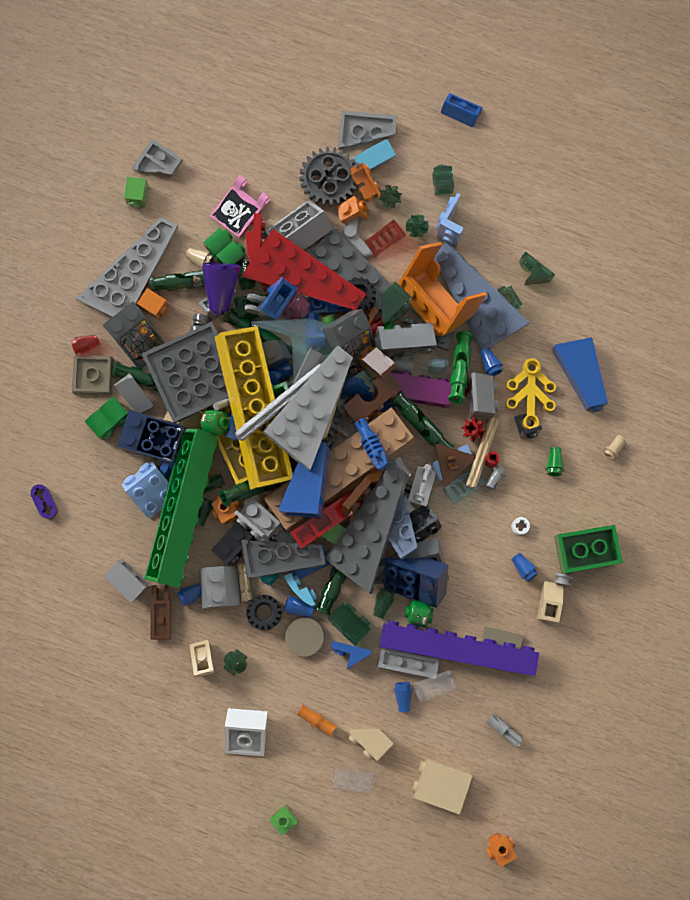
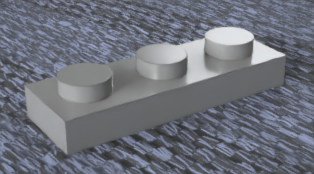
[378,648,440,679]

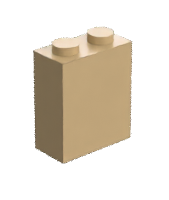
[411,758,472,815]

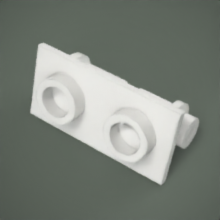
[408,464,436,507]

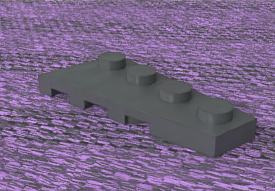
[241,540,326,579]

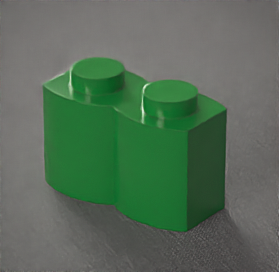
[203,228,246,265]
[84,396,128,440]

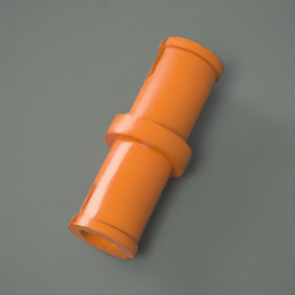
[297,704,336,736]

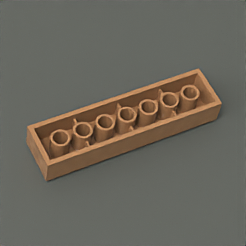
[265,407,417,534]

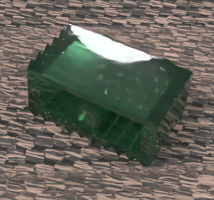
[327,602,371,646]

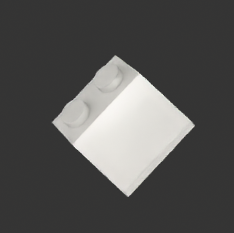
[225,708,267,757]

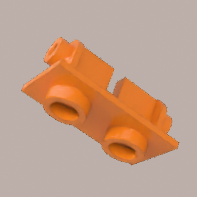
[350,162,381,202]

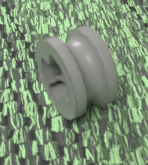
[554,573,573,586]

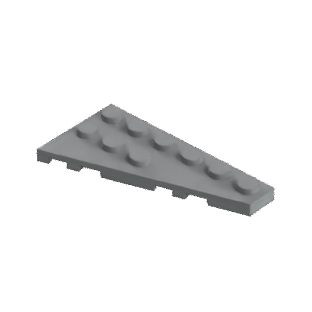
[75,217,179,317]
[263,345,353,471]

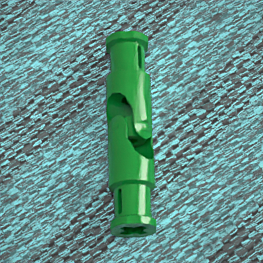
[448,331,473,405]

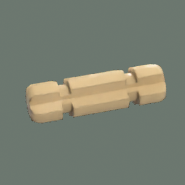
[237,563,252,602]

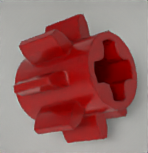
[461,417,486,442]

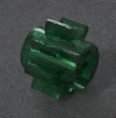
[378,185,402,208]
[406,214,429,238]
[223,649,248,676]

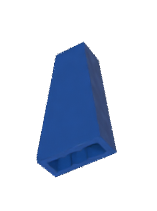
[552,337,608,412]
[279,441,330,518]

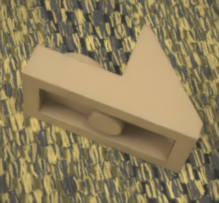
[189,640,216,678]

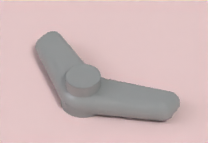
[343,216,372,258]

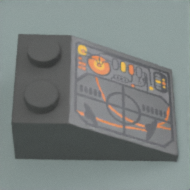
[103,301,165,369]
[322,309,375,378]

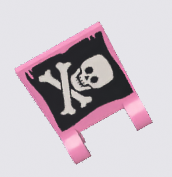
[210,175,270,238]

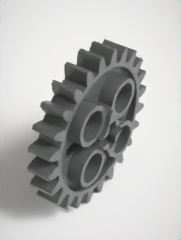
[299,147,359,207]

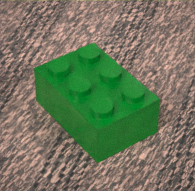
[554,525,623,574]

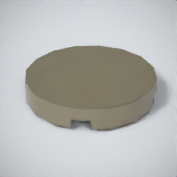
[285,618,324,657]

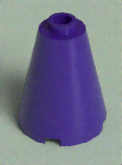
[202,262,240,315]

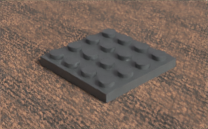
[142,322,229,424]

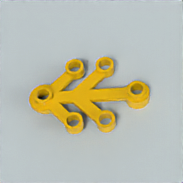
[505,358,556,430]

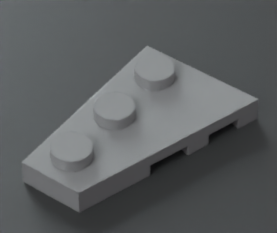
[338,111,397,149]

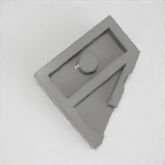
[132,139,184,176]

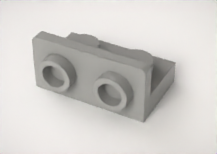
[234,498,282,542]

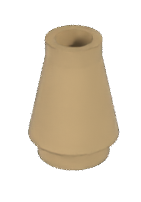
[186,248,215,268]

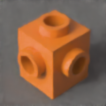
[211,495,240,525]
[486,832,518,867]

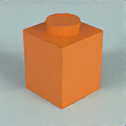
[137,288,169,320]

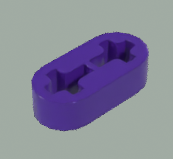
[30,484,58,519]

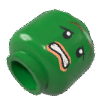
[200,410,230,435]
[404,600,434,627]

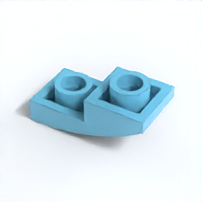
[353,139,397,170]
[284,573,317,606]

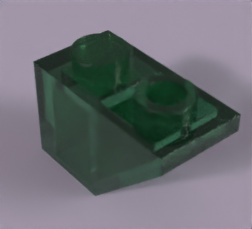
[382,281,412,328]

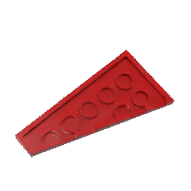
[242,229,367,310]

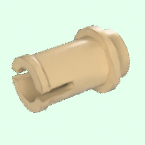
[604,435,627,460]

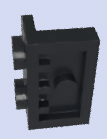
[410,505,442,542]
[212,522,255,566]

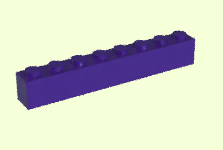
[379,620,540,676]

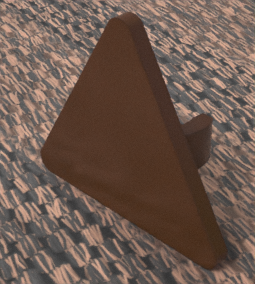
[435,444,476,486]

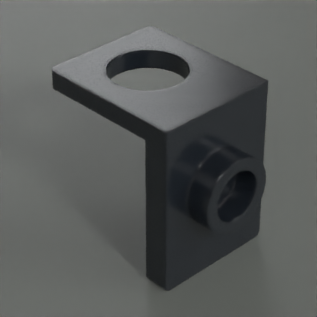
[514,413,542,439]

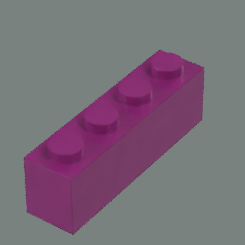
[390,370,451,408]

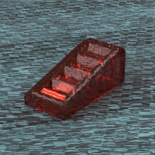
[364,219,407,257]

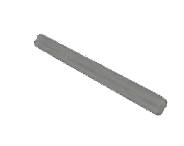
[235,364,321,441]

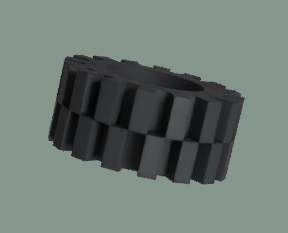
[347,277,376,312]
[246,594,282,630]

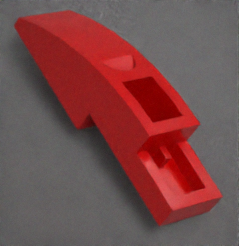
[246,213,271,291]
[290,488,364,549]

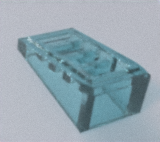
[427,357,449,373]
[443,469,485,505]

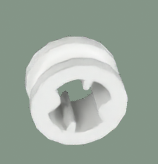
[511,517,530,535]

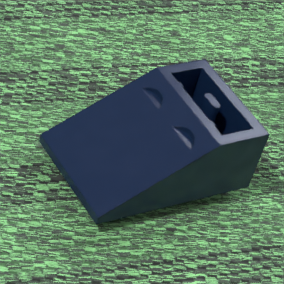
[117,410,185,463]
[384,558,448,608]

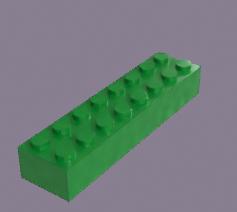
[144,429,218,588]

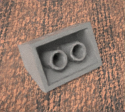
[264,200,334,250]

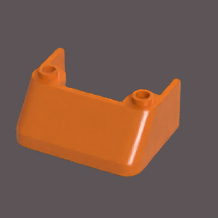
[398,242,487,336]

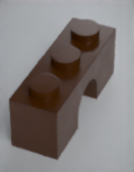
[340,372,402,424]

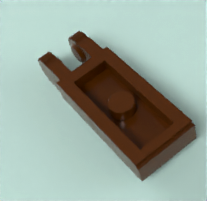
[341,468,382,517]
[150,585,171,640]

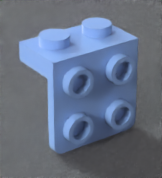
[436,193,463,246]
[122,461,169,518]

